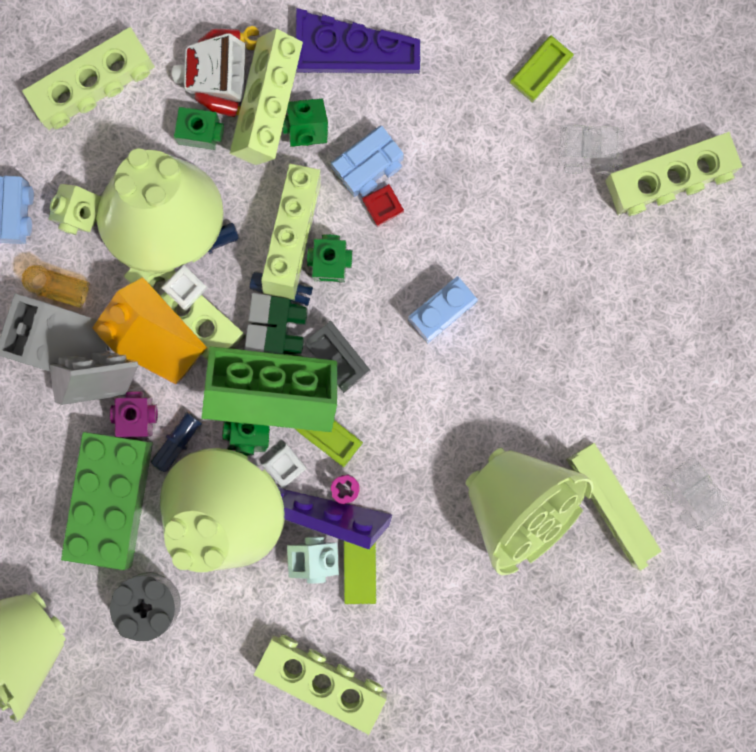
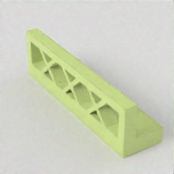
[566,443,662,571]

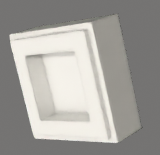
[161,265,208,311]
[263,444,307,489]

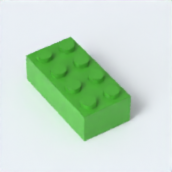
[201,346,337,432]
[61,432,153,570]

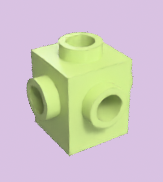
[48,184,101,235]

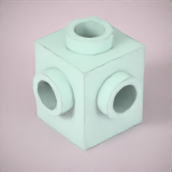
[287,536,339,584]

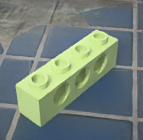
[22,27,155,130]
[229,29,303,165]
[605,132,743,217]
[261,164,321,300]
[124,268,246,360]
[254,635,387,735]

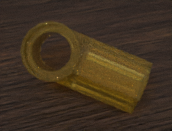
[22,265,90,309]

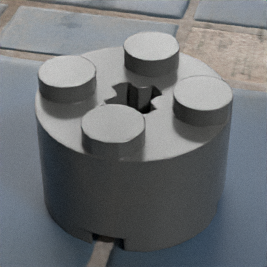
[110,572,181,641]

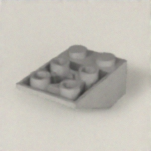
[0,293,108,371]
[49,351,138,405]

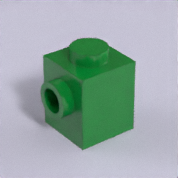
[174,107,224,150]

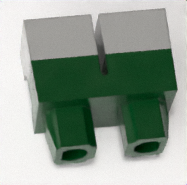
[245,293,308,355]

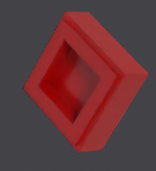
[362,184,404,227]

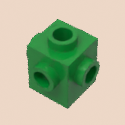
[282,98,328,147]
[307,234,353,283]
[222,421,270,456]

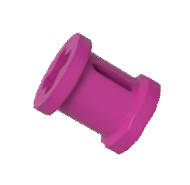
[331,475,360,504]

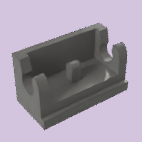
[305,320,371,393]

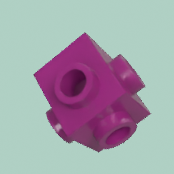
[110,392,158,437]

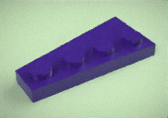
[296,8,420,74]
[277,486,392,549]

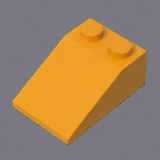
[92,277,207,384]

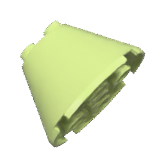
[97,148,224,273]
[160,448,285,572]
[465,448,594,575]
[0,591,66,723]

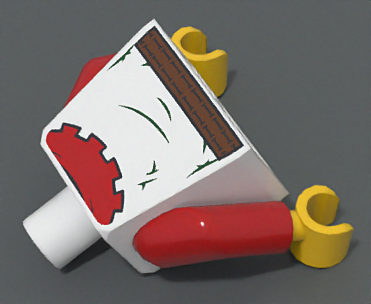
[172,26,259,117]

